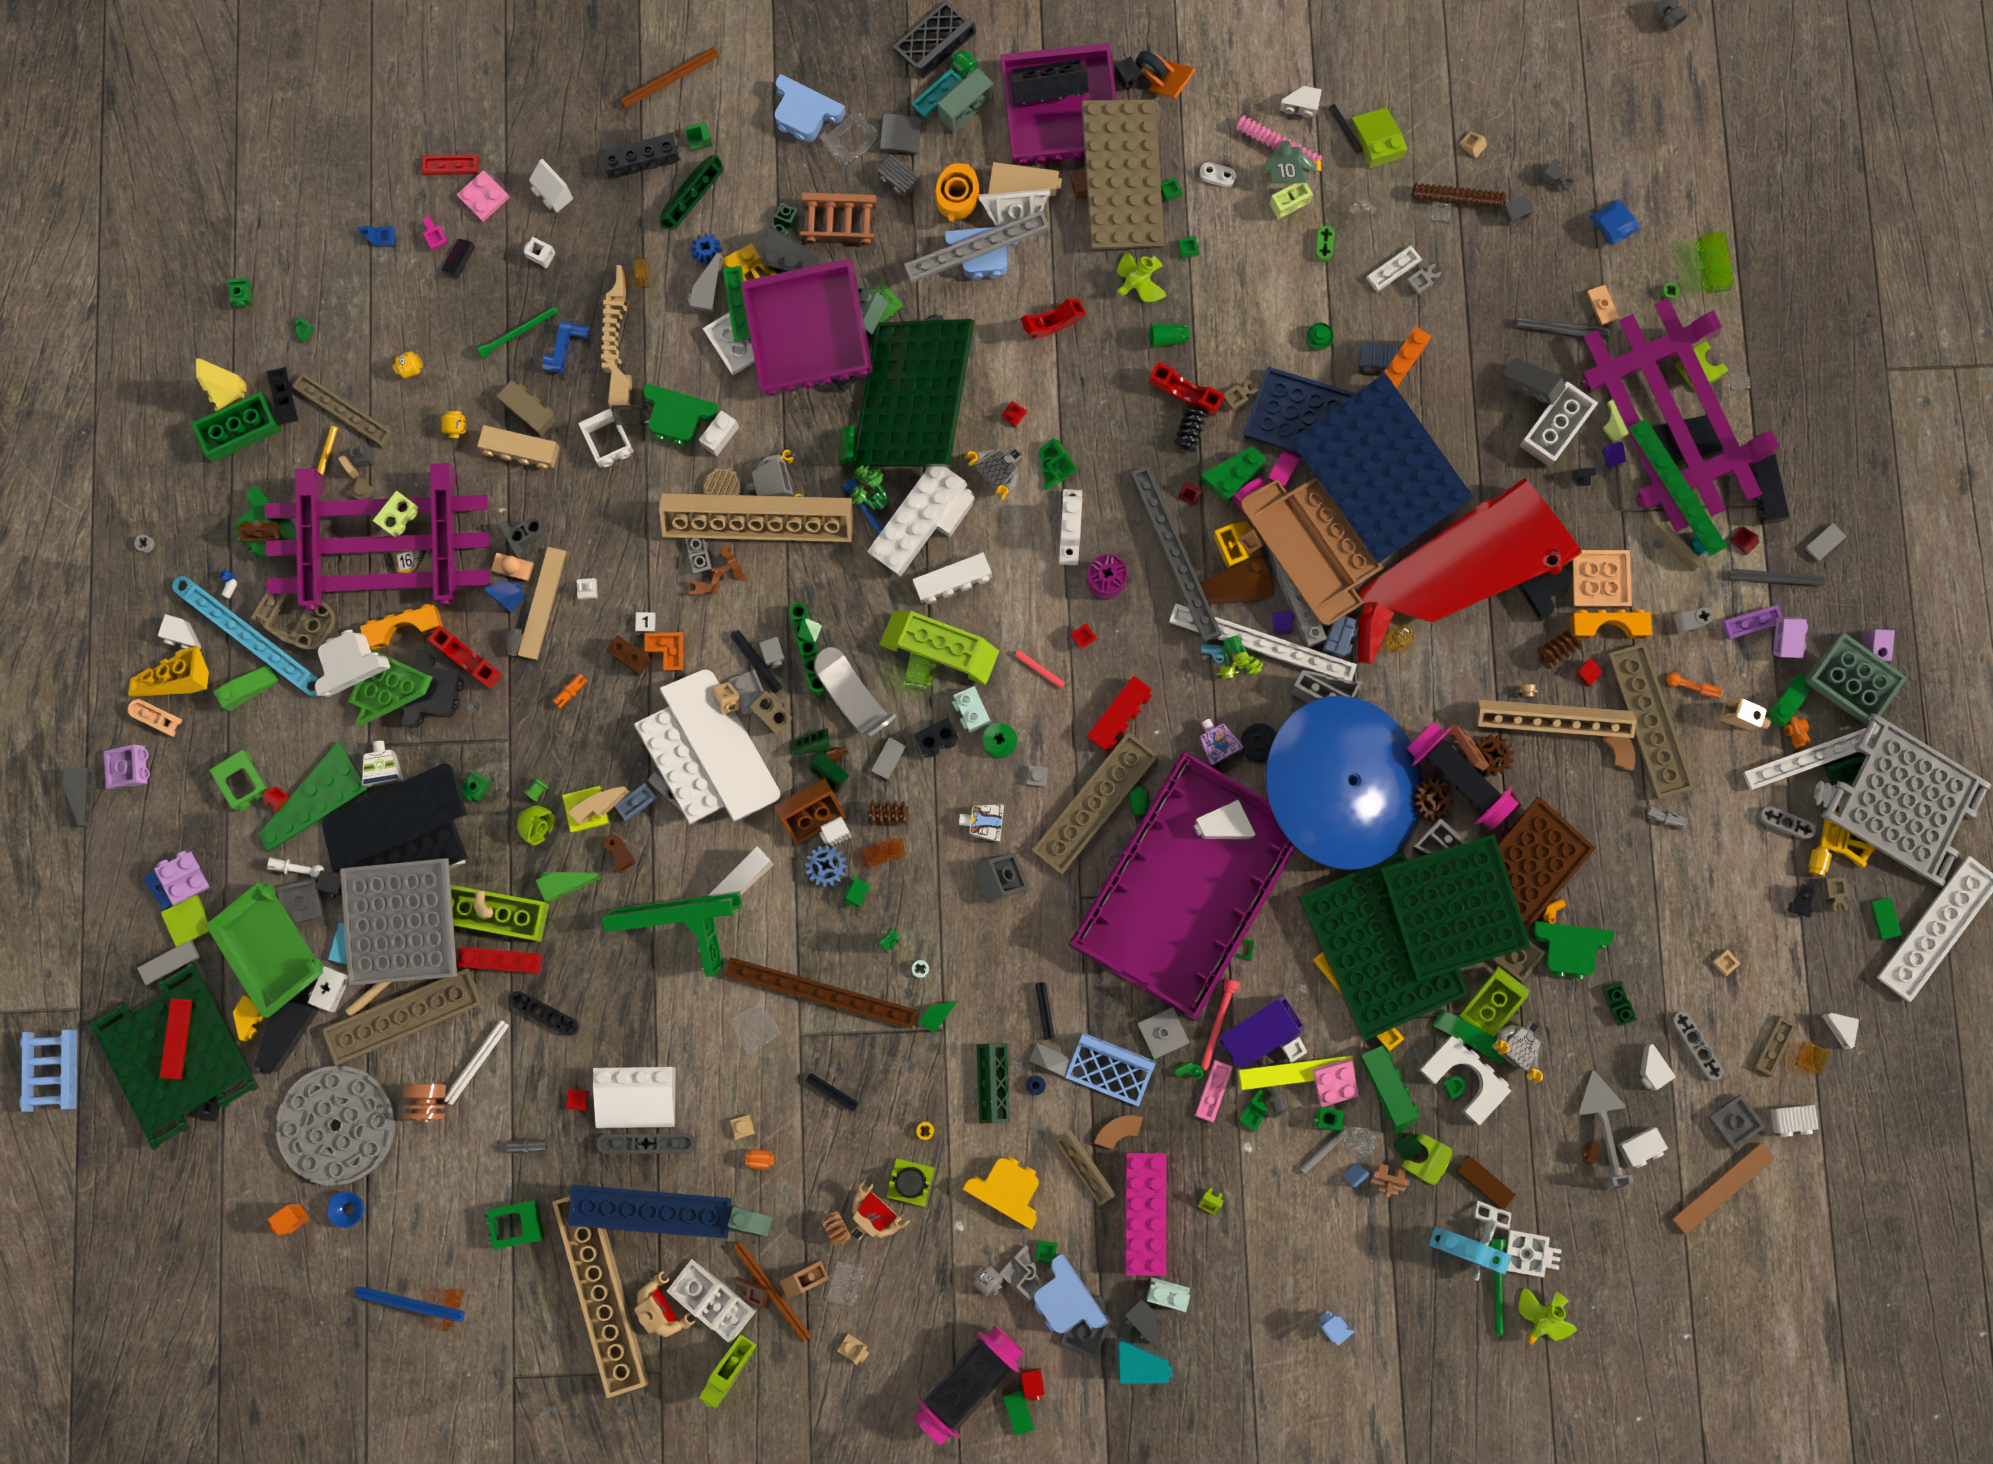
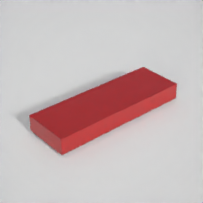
[422,154,479,175]

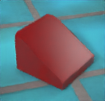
[1575,658,1602,686]

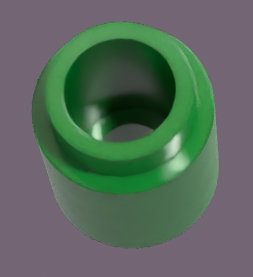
[1129,787,1150,815]

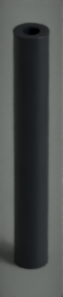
[1329,104,1363,154]

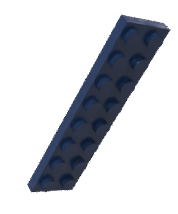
[567,1185,732,1239]

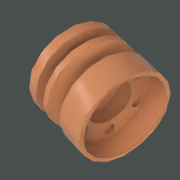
[402,1084,446,1122]

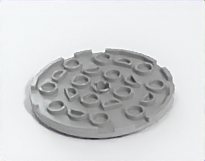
[276,1066,396,1185]

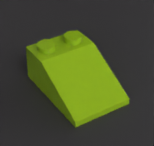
[1351,107,1407,168]
[1460,966,1530,1037]

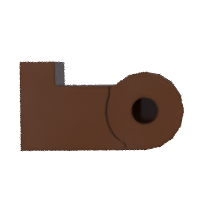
[604,834,636,873]

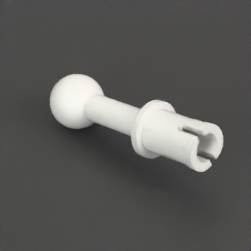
[267,857,325,880]

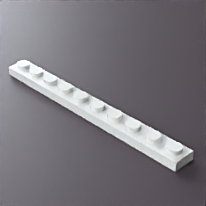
[1169,603,1357,681]

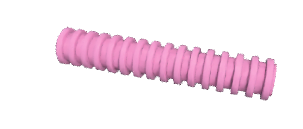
[1236,115,1322,161]

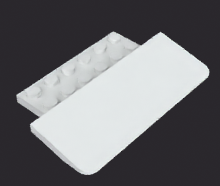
[634,670,780,825]

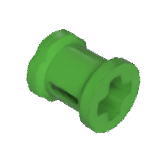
[523,777,549,802]

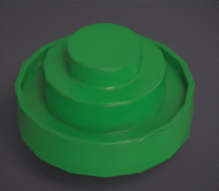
[1306,322,1334,351]

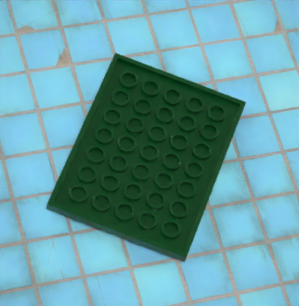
[1298,852,1470,1041]

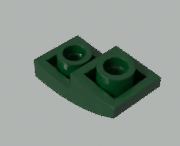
[766,203,798,239]
[1601,981,1637,1027]

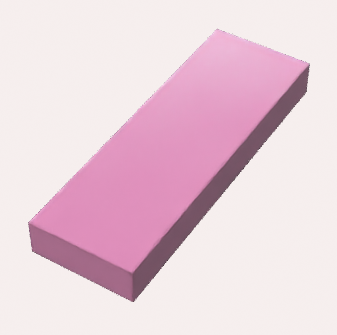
[1194,1060,1233,1123]

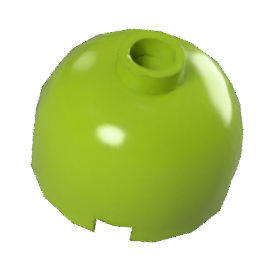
[517,805,555,845]

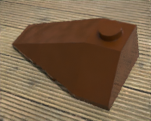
[1200,555,1274,604]

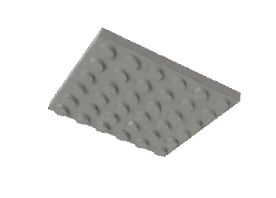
[340,859,457,985]

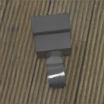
[1540,158,1575,191]
[349,445,374,468]

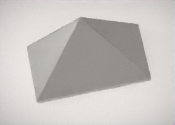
[1029,1043,1072,1077]

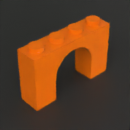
[1383,326,1432,388]

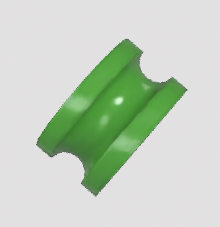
[1661,283,1680,301]

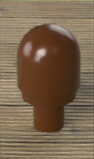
[823,746,849,763]

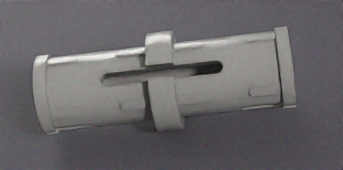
[1646,805,1688,829]

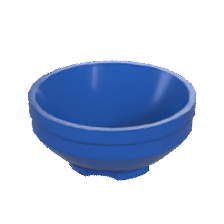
[327,1191,365,1228]

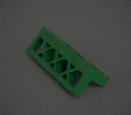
[977,1043,1010,1124]

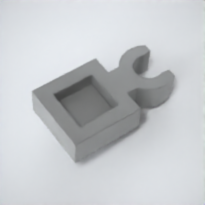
[1406,264,1442,296]

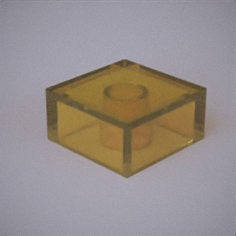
[635,257,650,288]
[1794,1042,1830,1074]

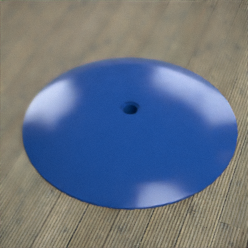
[1266,696,1423,870]

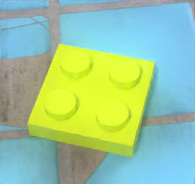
[562,786,609,833]

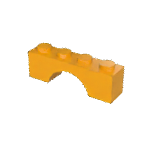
[360,604,443,650]
[1570,610,1652,639]

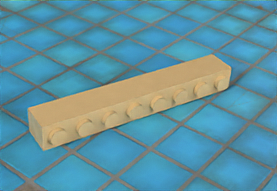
[1476,699,1637,738]

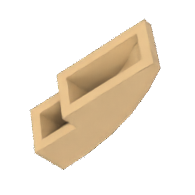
[568,786,629,826]

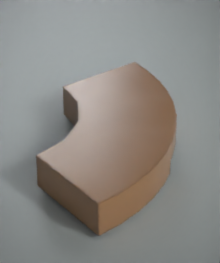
[1601,736,1635,772]
[1094,1115,1143,1149]

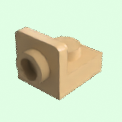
[712,682,739,714]
[838,1333,869,1365]

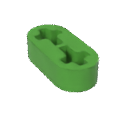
[1315,226,1335,262]

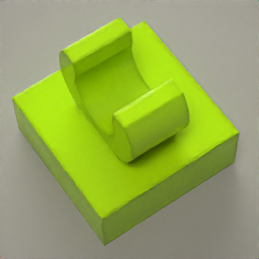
[1197,1188,1224,1215]

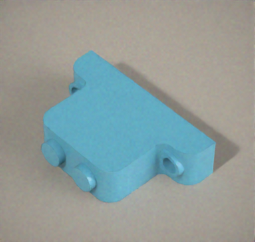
[1428,1227,1512,1275]

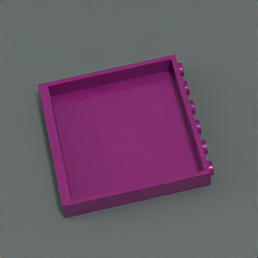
[1000,43,1117,166]
[741,258,873,396]

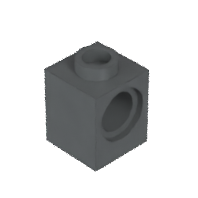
[1501,195,1533,226]

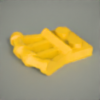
[722,243,777,281]
[1819,811,1876,868]

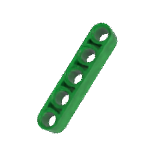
[790,603,826,695]

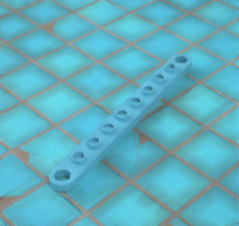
[172,576,319,697]

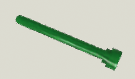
[476,307,558,359]
[1489,1238,1506,1337]

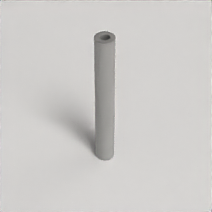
[1299,1129,1348,1174]

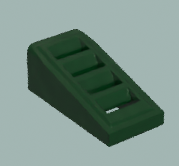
[791,728,830,755]

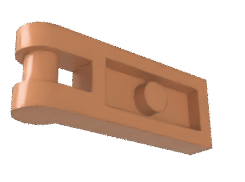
[1448,724,1489,770]

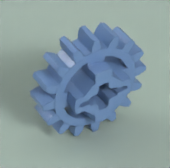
[805,845,848,887]

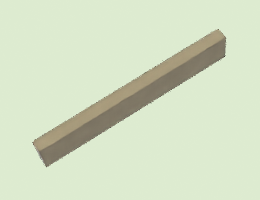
[292,372,394,448]

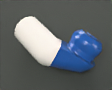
[220,570,237,599]

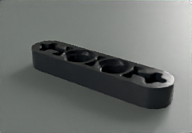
[509,991,580,1036]

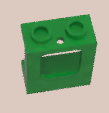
[485,1200,544,1250]

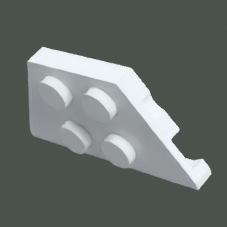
[979,189,1050,227]

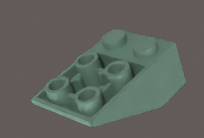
[858,287,888,335]

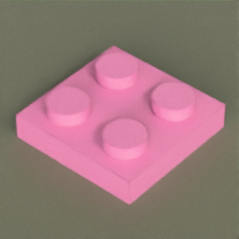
[457,170,510,222]
[1313,1058,1359,1107]

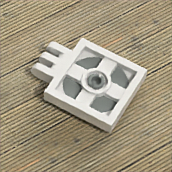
[1505,1230,1561,1277]

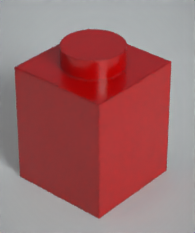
[1021,1368,1045,1401]

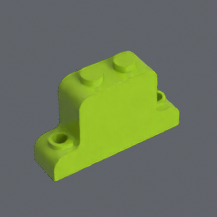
[699,1334,757,1409]

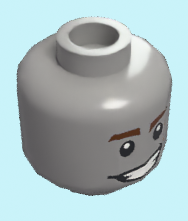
[973,1266,1003,1296]

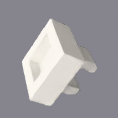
[577,578,598,600]

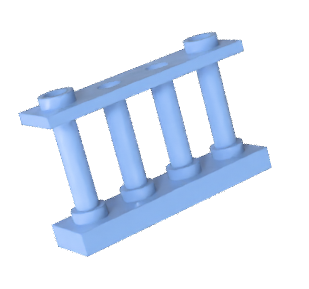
[19,1030,77,1112]

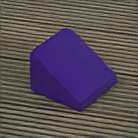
[1602,441,1626,467]
[1272,610,1293,633]

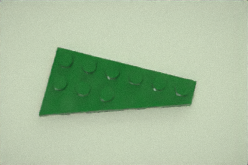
[258,741,369,852]

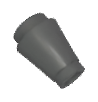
[504,628,523,656]

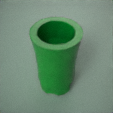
[1149,322,1190,349]

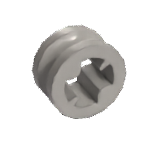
[134,534,155,553]

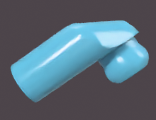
[1201,643,1224,664]

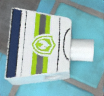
[362,741,404,787]

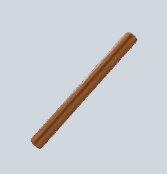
[620,47,719,108]
[733,1242,811,1342]

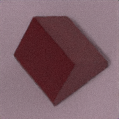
[1178,481,1202,505]

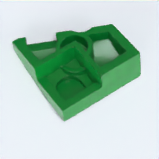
[838,425,855,467]
[1039,438,1078,490]

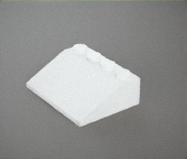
[593,1067,676,1128]

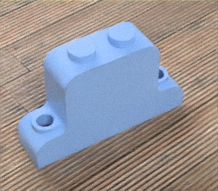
[775,74,846,142]
[945,227,1019,280]
[1034,1254,1109,1333]

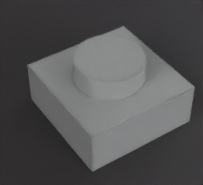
[1027,765,1048,788]

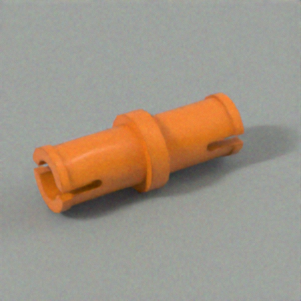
[552,673,587,709]

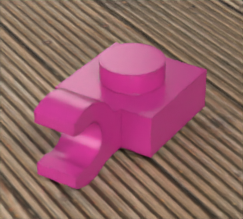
[422,216,448,251]

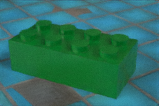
[191,392,282,462]

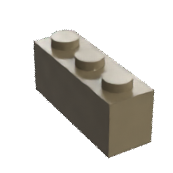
[497,380,557,437]

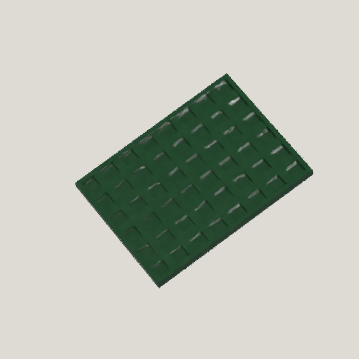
[851,319,975,467]

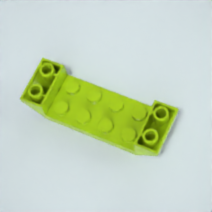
[879,611,1000,686]

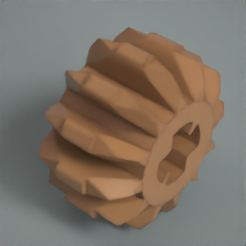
[821,1211,851,1246]

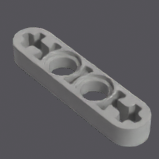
[1671,1011,1724,1081]

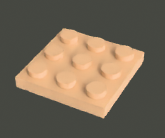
[1571,550,1632,608]

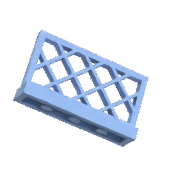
[1065,1033,1156,1107]

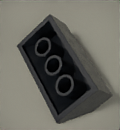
[1010,58,1089,105]

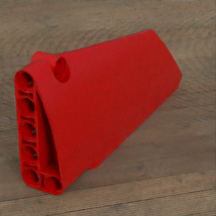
[1359,478,1582,623]

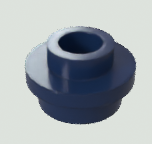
[1026,1075,1046,1095]

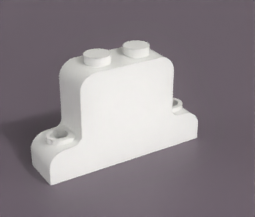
[1059,489,1082,565]
[315,630,391,697]

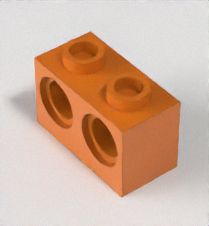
[267,1203,310,1236]

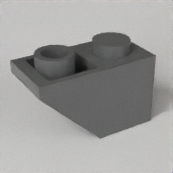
[1124,1298,1156,1346]

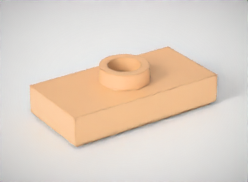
[1586,285,1619,326]

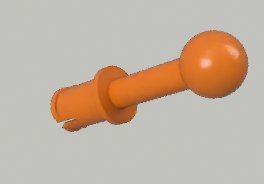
[1665,672,1723,699]

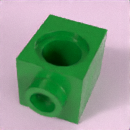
[1313,1107,1344,1131]

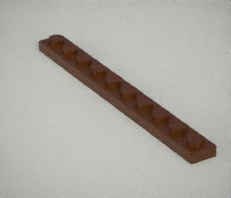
[725,957,918,1029]

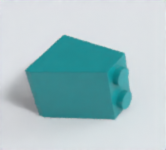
[1117,1338,1173,1384]

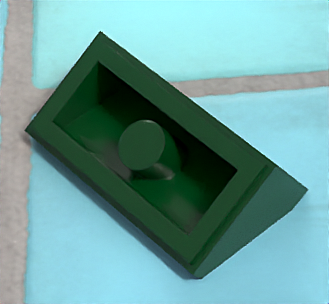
[809,752,849,793]
[1824,753,1866,786]

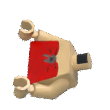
[851,1180,910,1241]
[634,1271,695,1337]

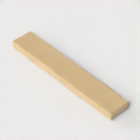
[518,547,567,660]

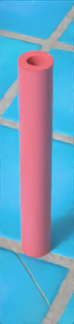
[1015,650,1065,689]

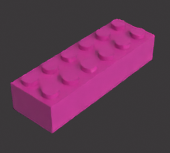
[1125,1153,1166,1276]

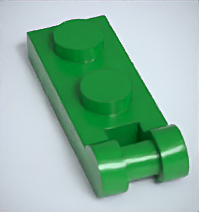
[877,927,901,953]

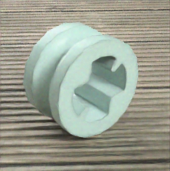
[911,960,929,978]

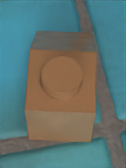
[779,1261,829,1299]

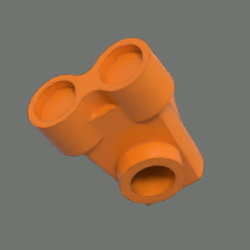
[1784,716,1810,750]

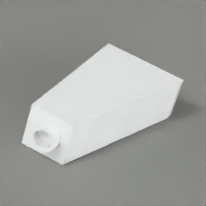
[709,846,774,895]

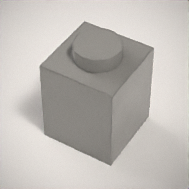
[759,637,786,668]

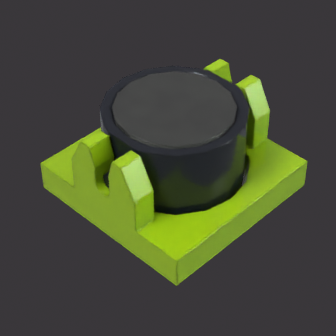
[887,1158,935,1207]

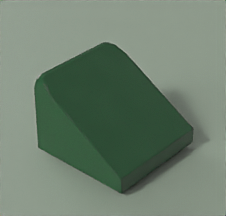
[1393,1133,1422,1160]

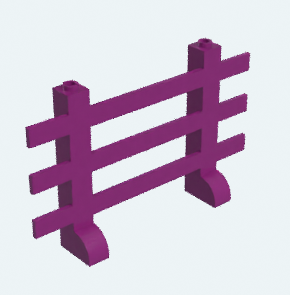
[1581,298,1780,532]
[265,463,490,611]

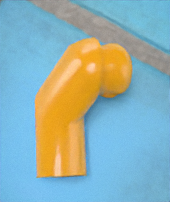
[1543,898,1566,924]

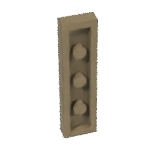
[1054,1129,1116,1206]

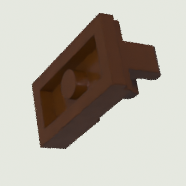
[237,520,281,542]

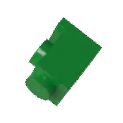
[227,277,252,308]
[461,770,492,802]
[844,876,871,908]

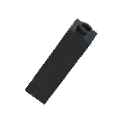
[254,1001,319,1075]

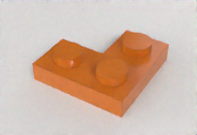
[644,632,684,672]

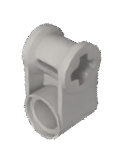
[1673,607,1713,634]

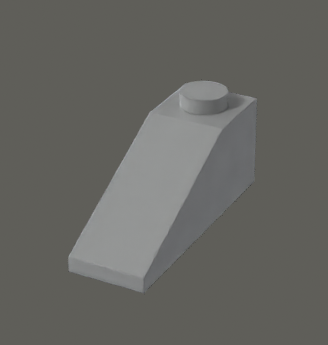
[688,253,723,312]

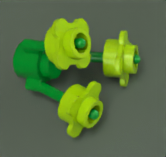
[1216,635,1263,680]

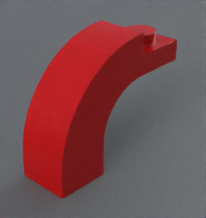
[1020,298,1087,339]

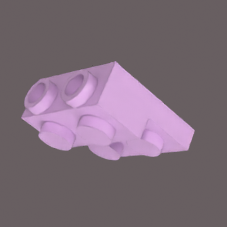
[104,744,150,789]
[154,851,210,906]

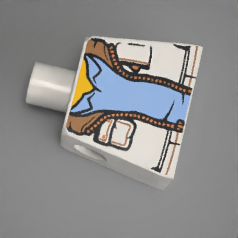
[959,805,1004,843]

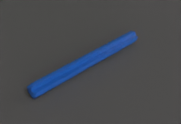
[354,1287,465,1322]

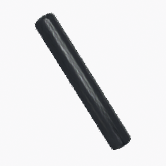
[730,630,782,693]

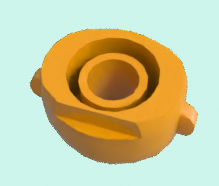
[934,163,979,223]

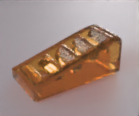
[443,1288,465,1331]

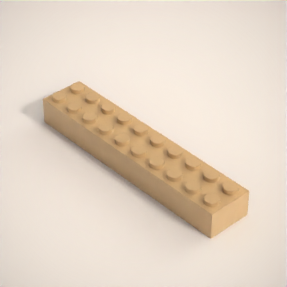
[659,493,853,542]
[552,1196,649,1398]

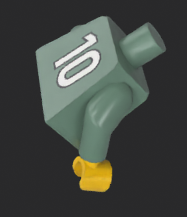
[1264,140,1321,184]

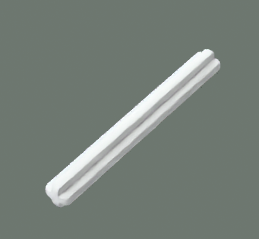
[443,1020,509,1105]

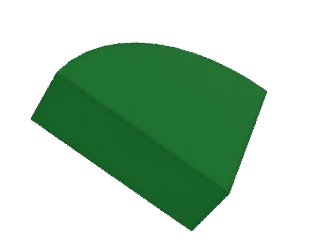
[295,316,315,343]

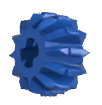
[690,233,722,266]

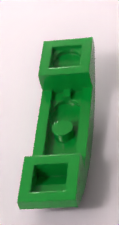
[1432,1009,1505,1065]

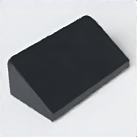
[441,238,475,278]

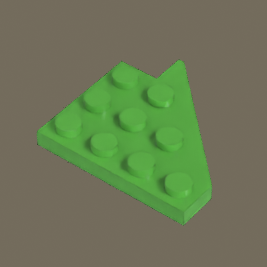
[348,650,433,726]

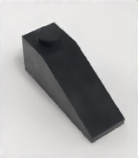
[267,367,299,425]

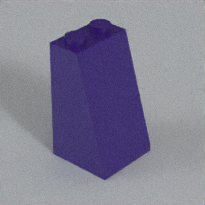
[1220,995,1305,1070]

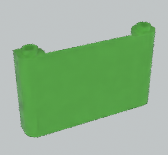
[205,882,324,1018]

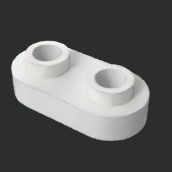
[1200,162,1236,187]

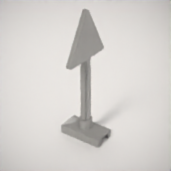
[1578,1071,1634,1191]

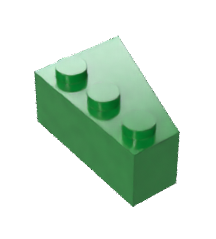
[1199,446,1267,505]

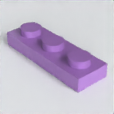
[1722,605,1783,640]

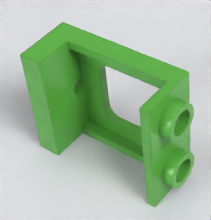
[209,750,270,811]

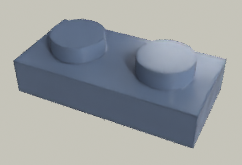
[615,783,657,822]

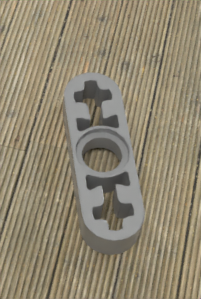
[1758,806,1816,840]

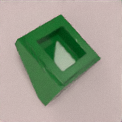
[797,617,822,644]

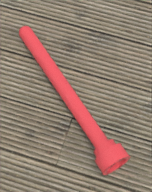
[1201,978,1240,1071]

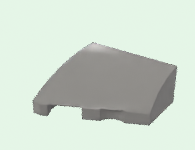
[999,1245,1043,1302]

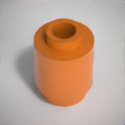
[745,1149,775,1170]

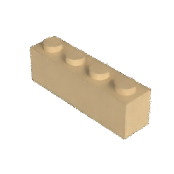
[477,425,560,469]

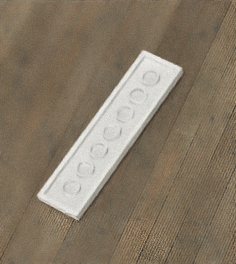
[1876,856,1993,1002]

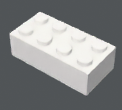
[1519,381,1598,467]

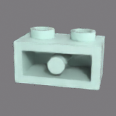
[952,686,990,733]

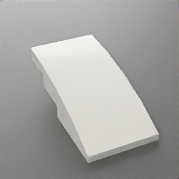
[667,1259,756,1344]

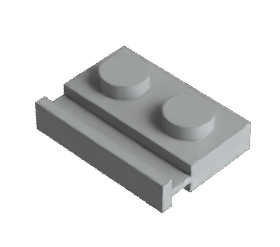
[729,669,769,715]

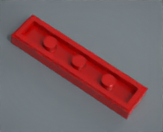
[160,999,192,1080]

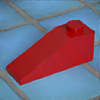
[1358,602,1394,664]

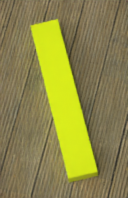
[1238,1056,1355,1090]

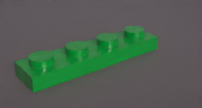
[723,266,751,342]

